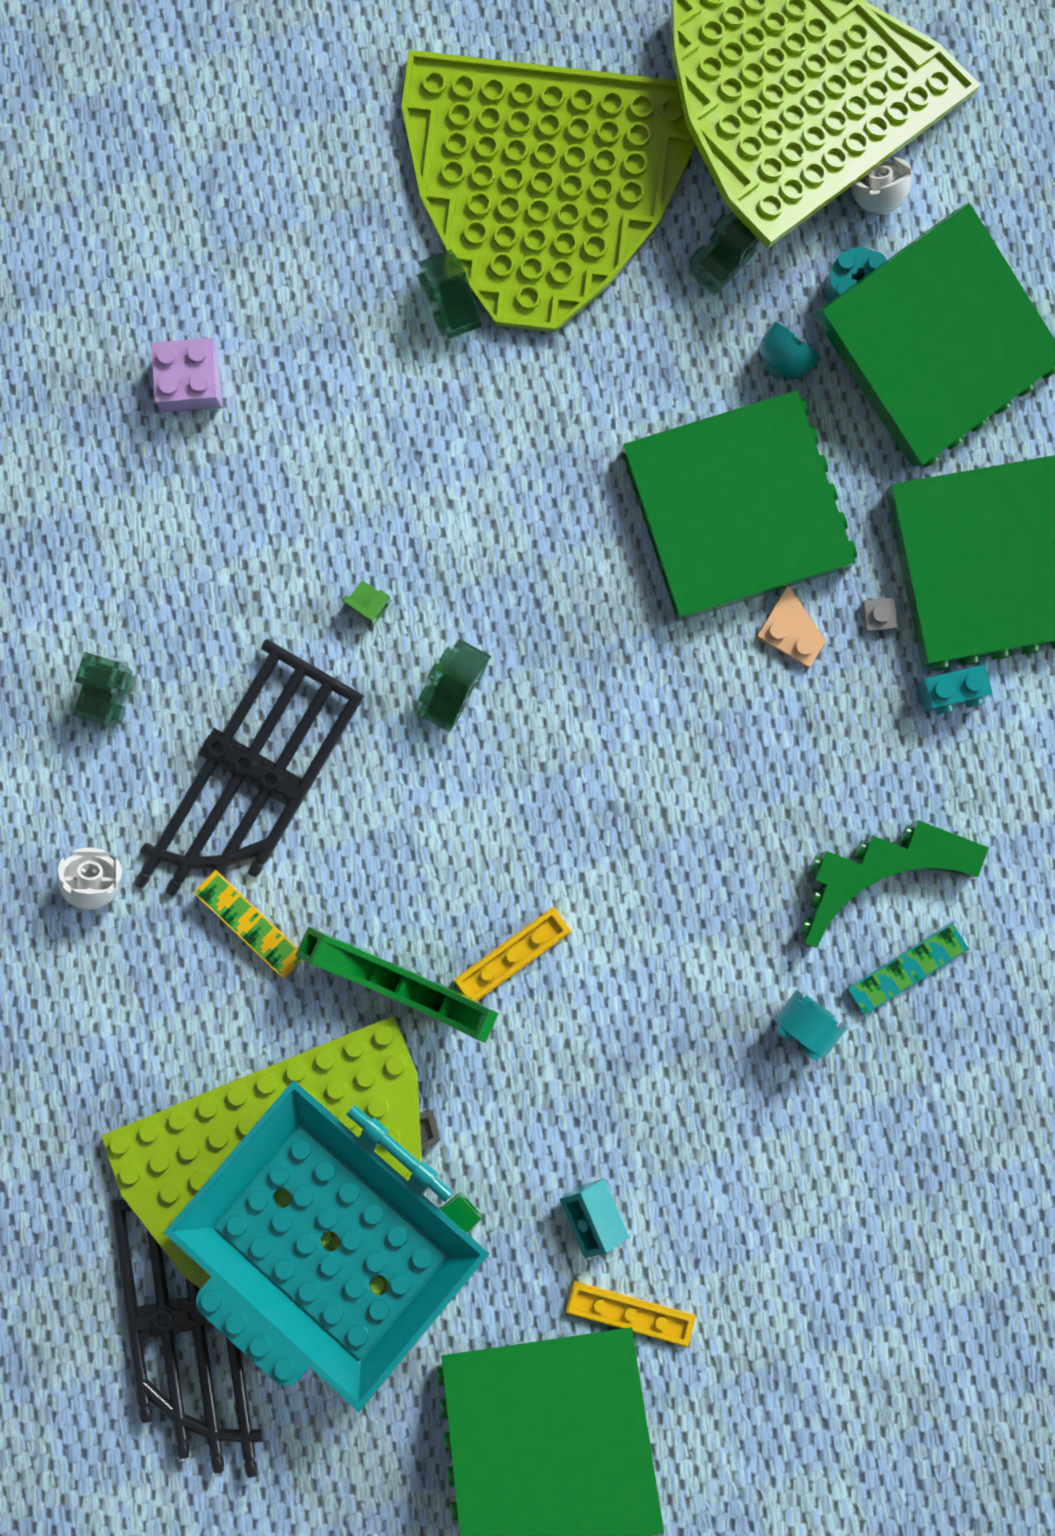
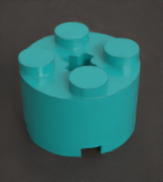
[824,248,886,302]
[774,989,848,1061]

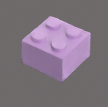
[151,338,222,412]

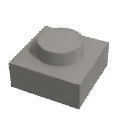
[862,598,898,632]

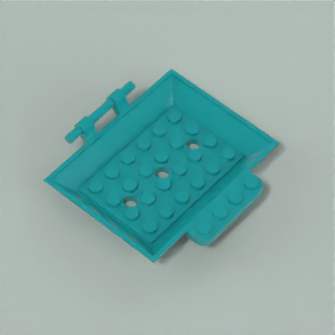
[163,1080,490,1412]

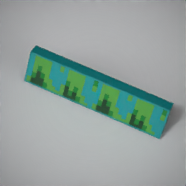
[846,923,969,1015]

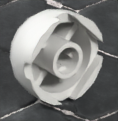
[851,157,911,215]
[57,848,122,910]

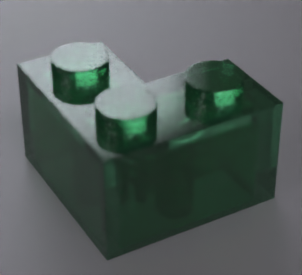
[689,211,760,296]
[417,249,482,339]
[418,639,491,732]
[73,652,135,729]

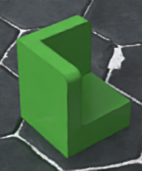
[342,581,392,625]

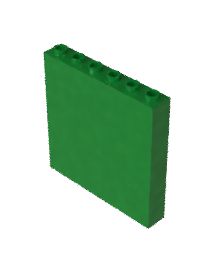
[813,202,1055,468]
[622,390,857,622]
[886,455,1055,671]
[437,1327,664,1536]

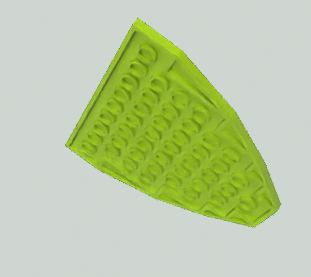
[671,0,980,249]
[401,50,697,333]
[101,1015,422,1294]

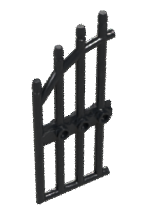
[134,639,365,896]
[111,1199,264,1478]

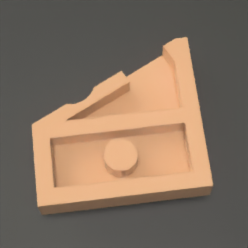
[756,586,826,668]

